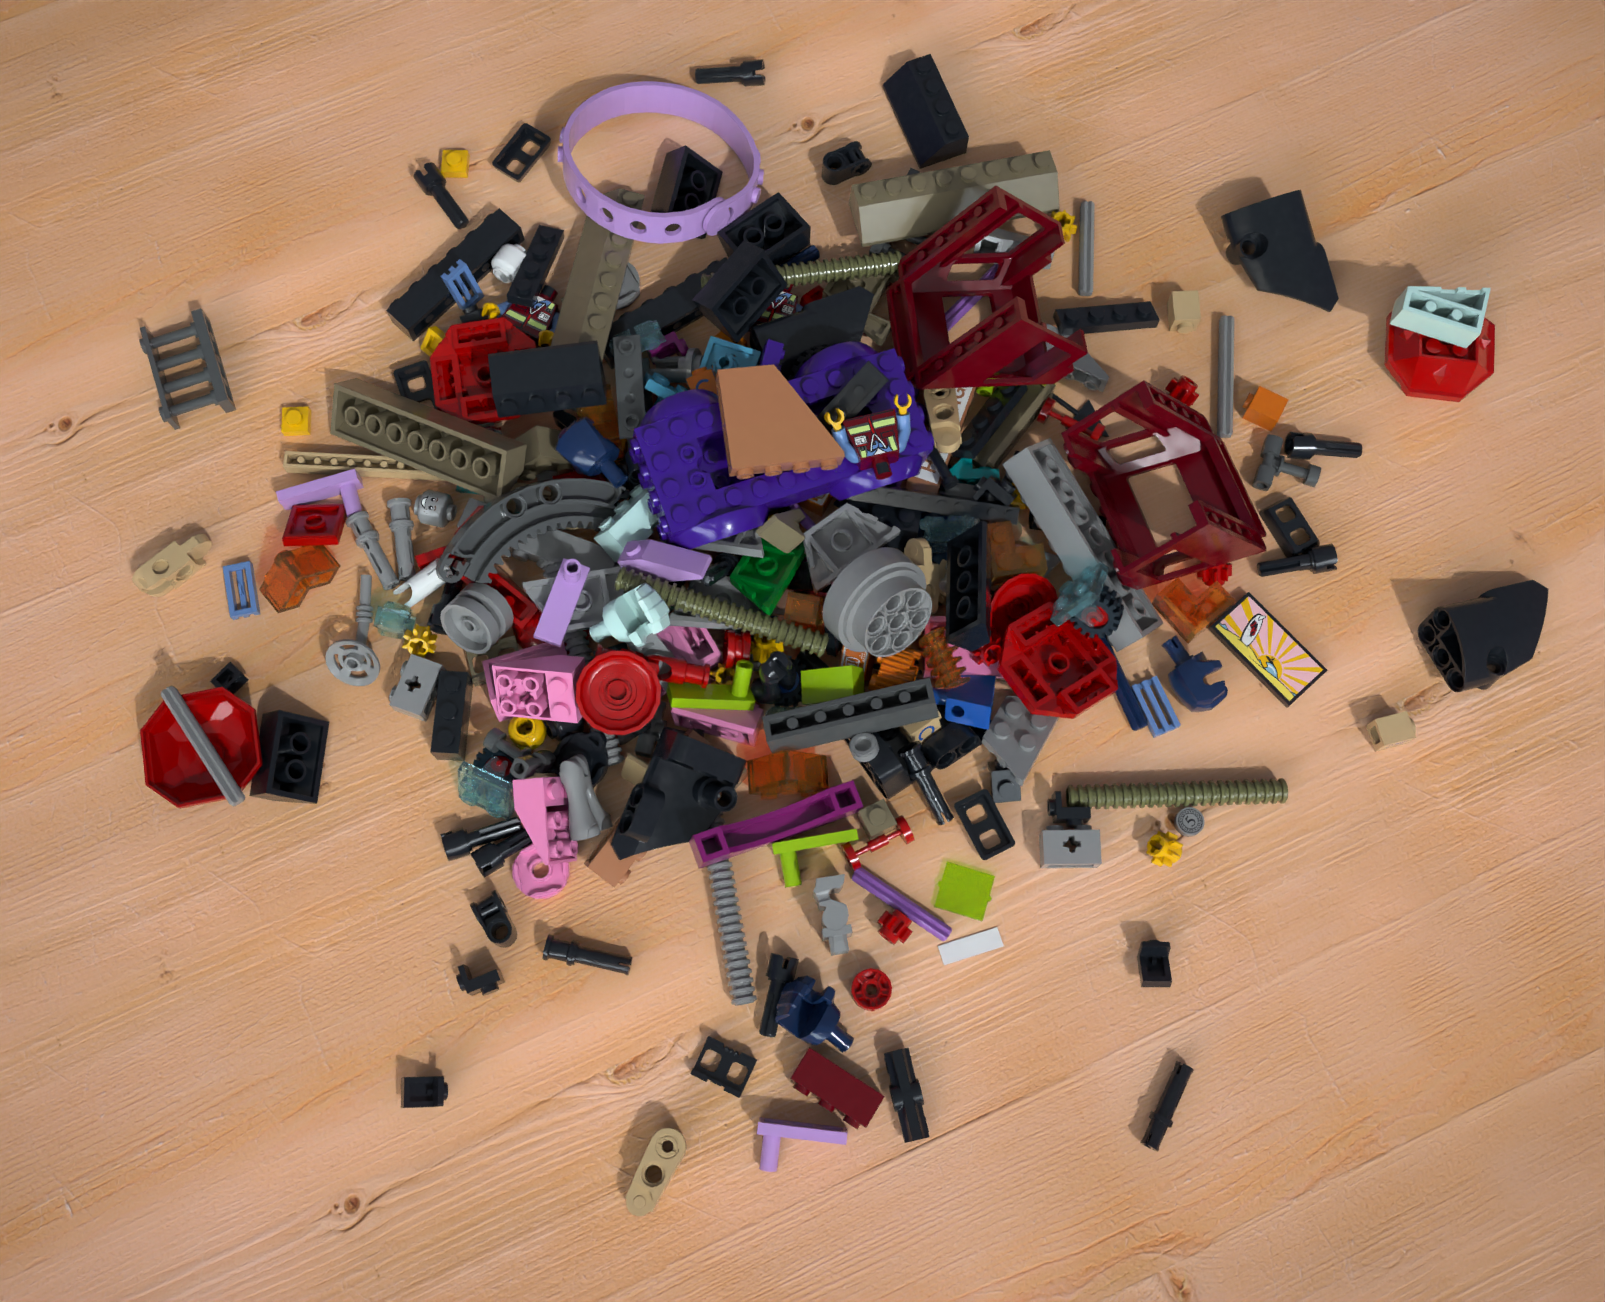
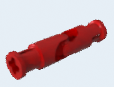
[595,644,710,689]

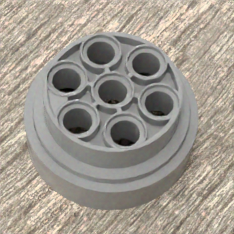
[823,547,932,657]

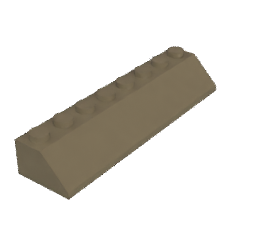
[849,150,1059,247]
[551,188,645,363]
[330,378,527,500]

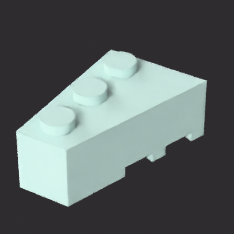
[1390,286,1491,348]
[594,484,659,562]

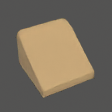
[621,753,649,786]

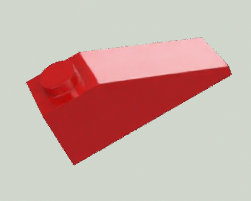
[461,564,539,629]

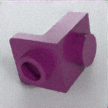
[646,331,689,365]

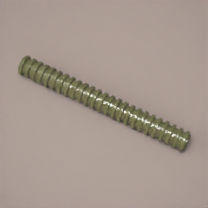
[701,250,903,288]
[615,566,829,657]
[1066,778,1288,810]

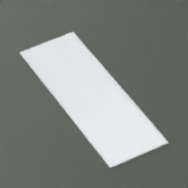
[938,927,1004,965]

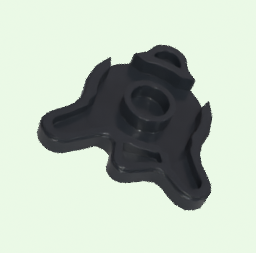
[543,730,608,789]

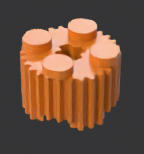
[868,647,923,691]

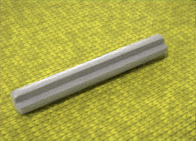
[1078,201,1095,297]

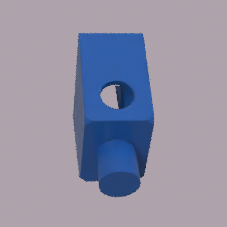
[932,675,996,730]

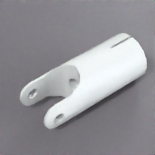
[393,558,453,610]

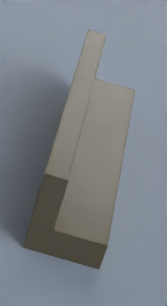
[972,384,1056,469]

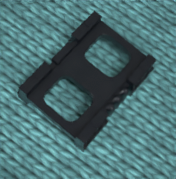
[690,1036,757,1098]

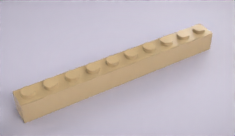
[283,451,446,481]

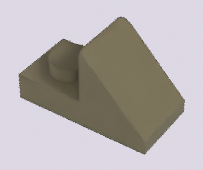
[756,508,806,553]

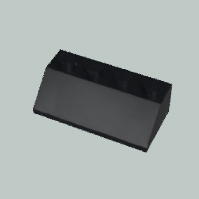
[883,54,969,169]
[488,340,607,418]
[945,521,992,652]

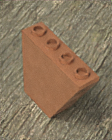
[715,364,845,479]

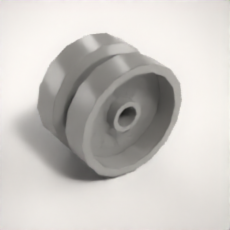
[440,582,514,654]

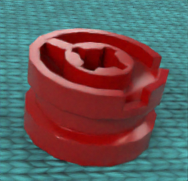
[722,630,751,669]
[851,968,892,1011]

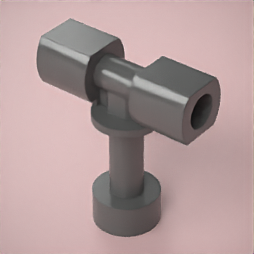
[1252,434,1321,491]
[635,701,705,758]
[483,728,556,779]

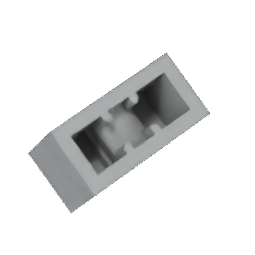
[389,654,447,722]
[1039,825,1102,868]

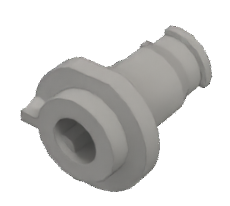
[650,348,704,389]

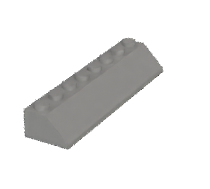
[1002,438,1163,652]

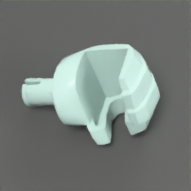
[589,583,670,647]

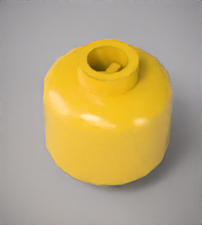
[508,717,547,750]

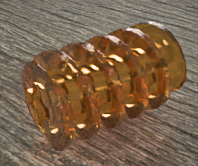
[918,627,971,689]

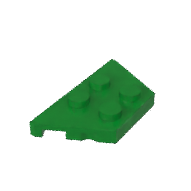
[730,538,806,615]

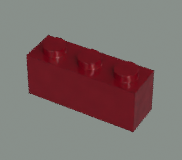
[790,1047,885,1130]

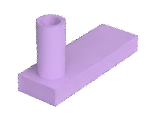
[276,469,364,518]
[534,558,590,647]
[757,1117,848,1172]

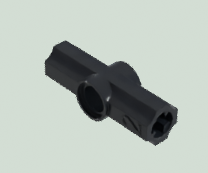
[884,1048,929,1143]

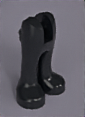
[751,651,797,704]

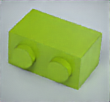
[801,665,865,706]

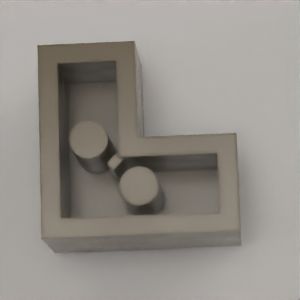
[514,425,574,481]

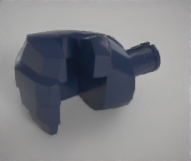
[554,416,628,489]
[1161,635,1228,712]
[775,976,854,1053]

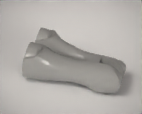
[559,754,613,841]

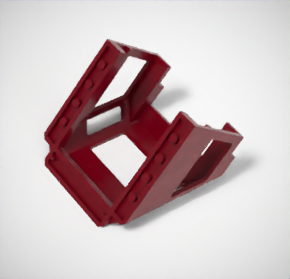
[886,185,1088,389]
[1061,380,1266,590]

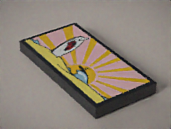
[1209,592,1328,708]

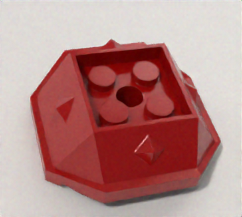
[1384,312,1495,402]
[430,317,537,425]
[997,601,1118,719]

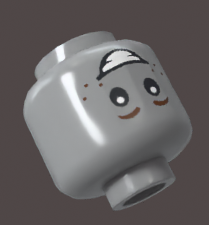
[414,490,457,528]

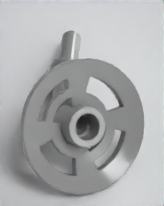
[325,575,380,686]

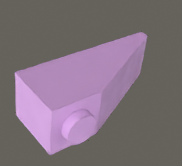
[617,539,712,582]

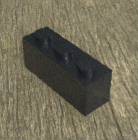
[430,670,473,761]

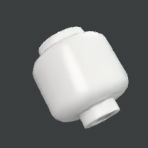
[491,244,527,284]

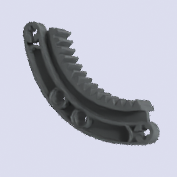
[436,478,631,584]

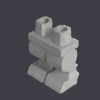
[813,874,852,956]

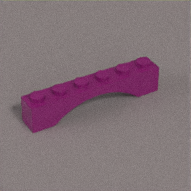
[689,780,864,869]

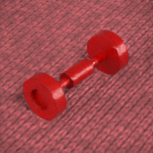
[1036,397,1106,441]
[841,815,915,871]

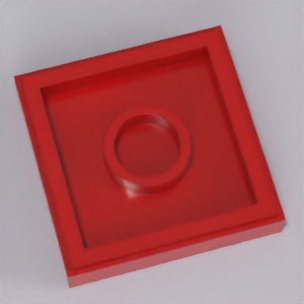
[282,504,347,547]

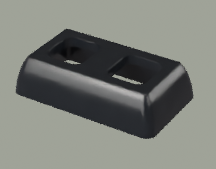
[492,123,551,183]
[393,360,437,409]
[1259,497,1320,558]
[954,789,1015,860]

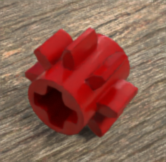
[1165,375,1199,407]
[1197,561,1232,587]
[968,632,1002,667]
[877,909,913,945]

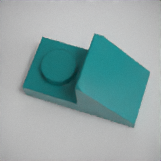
[943,458,1000,490]

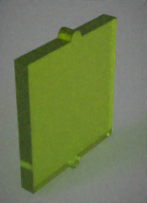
[934,862,995,922]

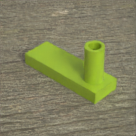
[666,660,755,711]
[772,829,859,888]

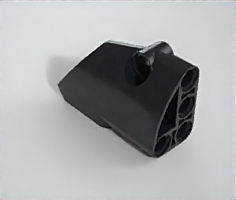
[1221,190,1339,312]
[749,286,874,381]
[1418,580,1548,692]
[845,704,992,800]
[611,728,747,860]

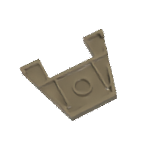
[822,256,899,346]

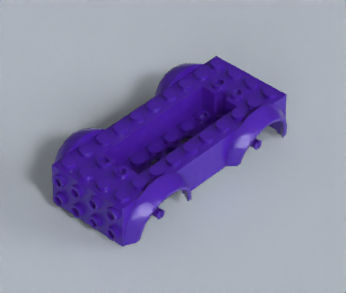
[629,341,934,550]

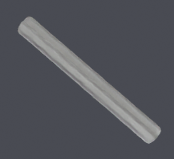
[1217,315,1234,438]
[161,686,245,806]

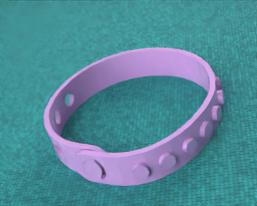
[558,81,764,244]

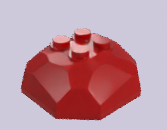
[140,687,262,809]

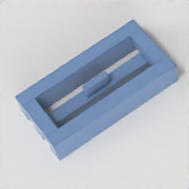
[441,259,484,310]
[223,561,260,620]
[1131,675,1181,738]

